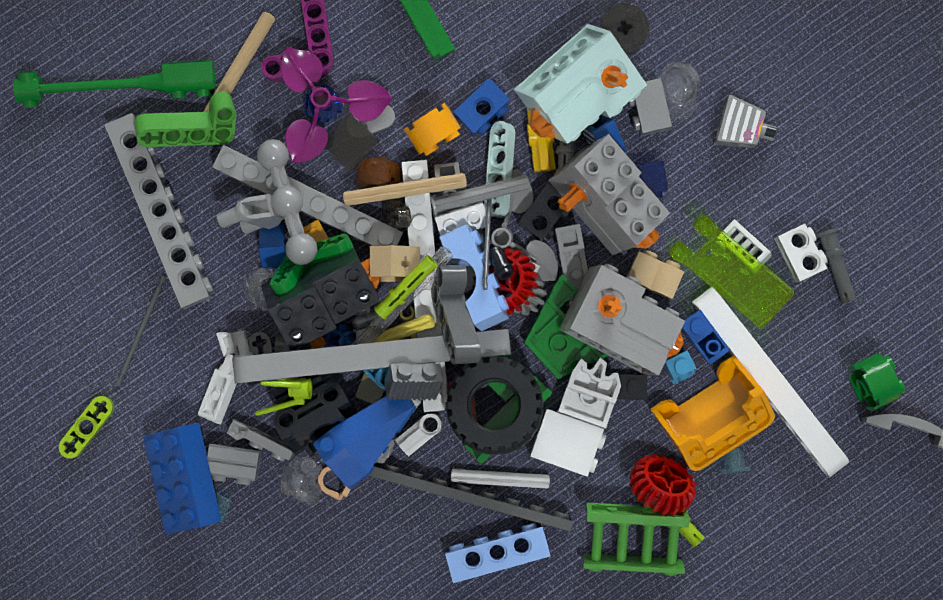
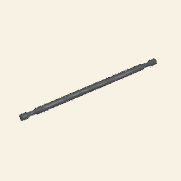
[483,199,492,290]
[115,275,166,386]

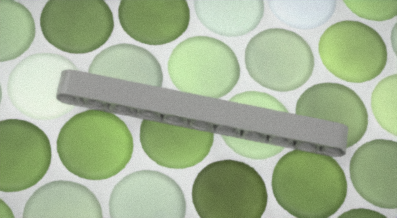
[232,329,511,384]

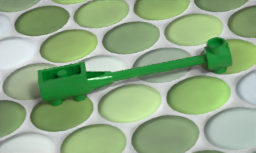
[14,60,216,108]

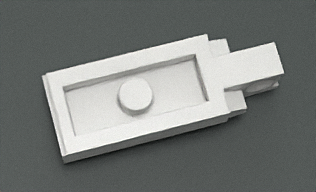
[198,353,237,425]

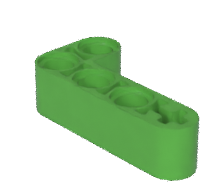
[133,92,236,147]

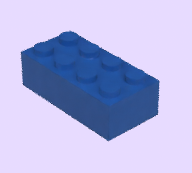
[143,423,222,535]

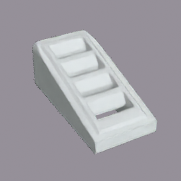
[717,219,772,273]

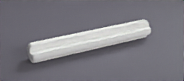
[451,469,550,488]

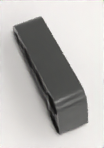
[431,265,481,364]

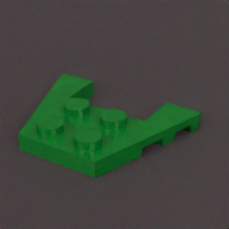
[523,274,608,379]

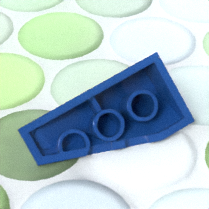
[313,396,417,489]

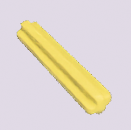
[369,314,435,343]

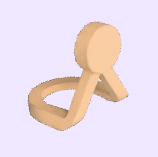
[318,466,351,500]

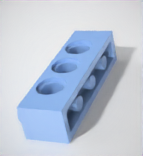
[445,522,550,583]

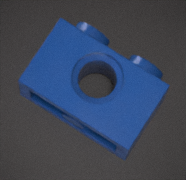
[453,78,510,136]

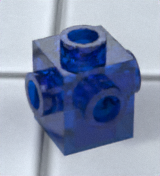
[304,85,343,122]

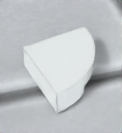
[216,332,235,357]

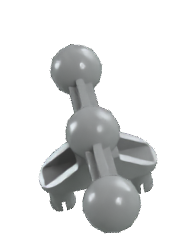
[217,139,317,265]

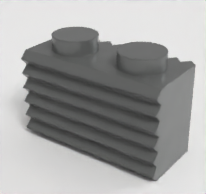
[385,363,443,401]

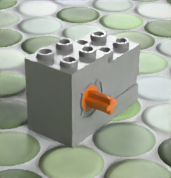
[548,134,670,255]
[559,263,685,375]

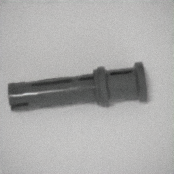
[816,227,857,304]

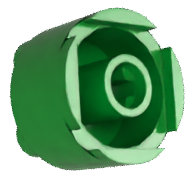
[848,353,906,411]

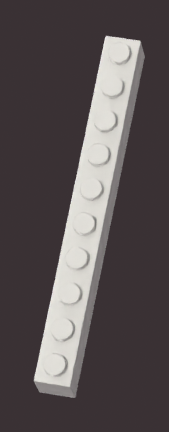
[402,160,448,412]

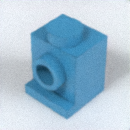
[664,350,696,384]

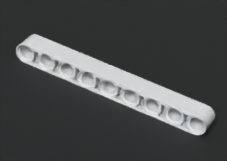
[692,287,849,478]

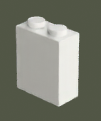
[530,409,606,477]

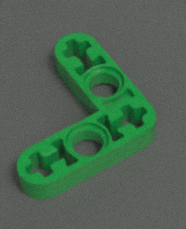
[270,234,353,296]

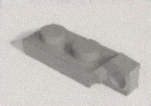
[227,419,295,461]

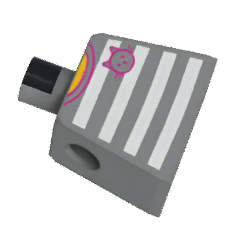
[714,95,777,148]

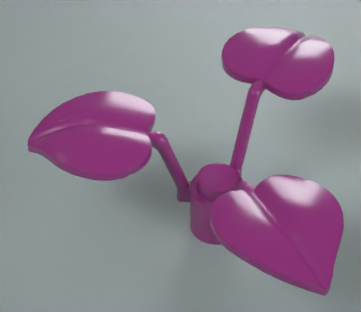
[281,47,392,163]

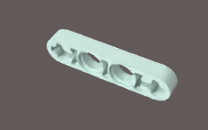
[484,121,515,218]

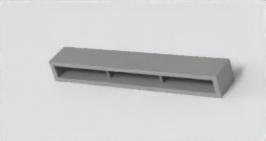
[212,145,404,246]

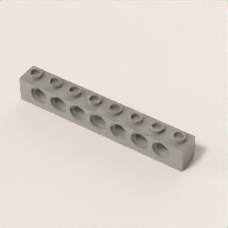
[105,113,213,309]

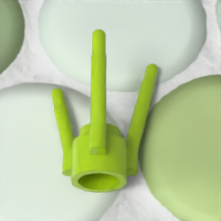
[255,377,312,416]

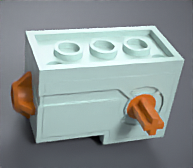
[514,24,647,144]

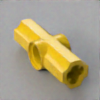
[527,108,556,173]

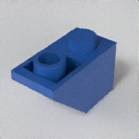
[681,309,730,365]

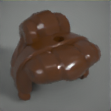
[355,157,403,200]

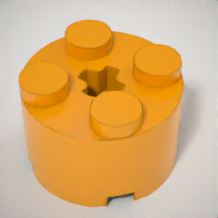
[403,103,461,156]

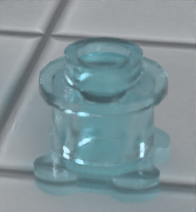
[720,446,751,474]

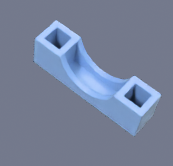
[440,224,509,331]

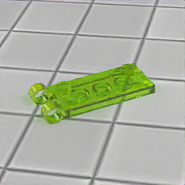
[669,214,795,330]

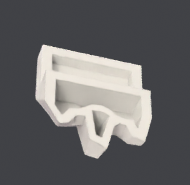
[558,357,621,429]

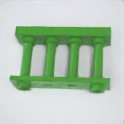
[583,503,689,576]

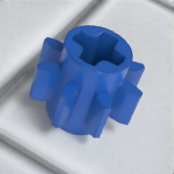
[323,324,356,347]

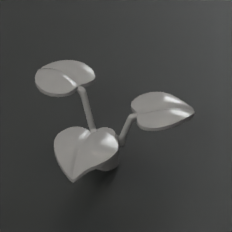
[444,169,558,281]

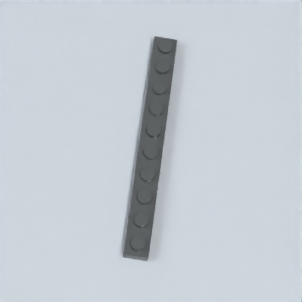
[368,464,573,531]

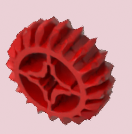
[472,248,539,315]
[629,453,697,516]

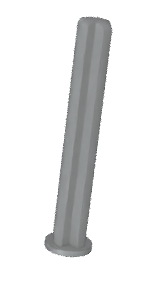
[430,175,530,215]

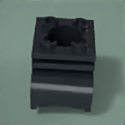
[271,375,358,457]

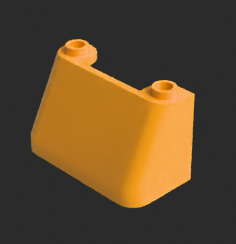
[651,355,775,471]

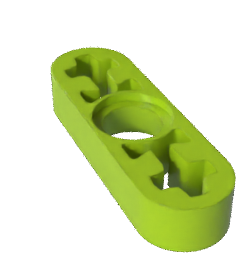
[59,396,115,458]

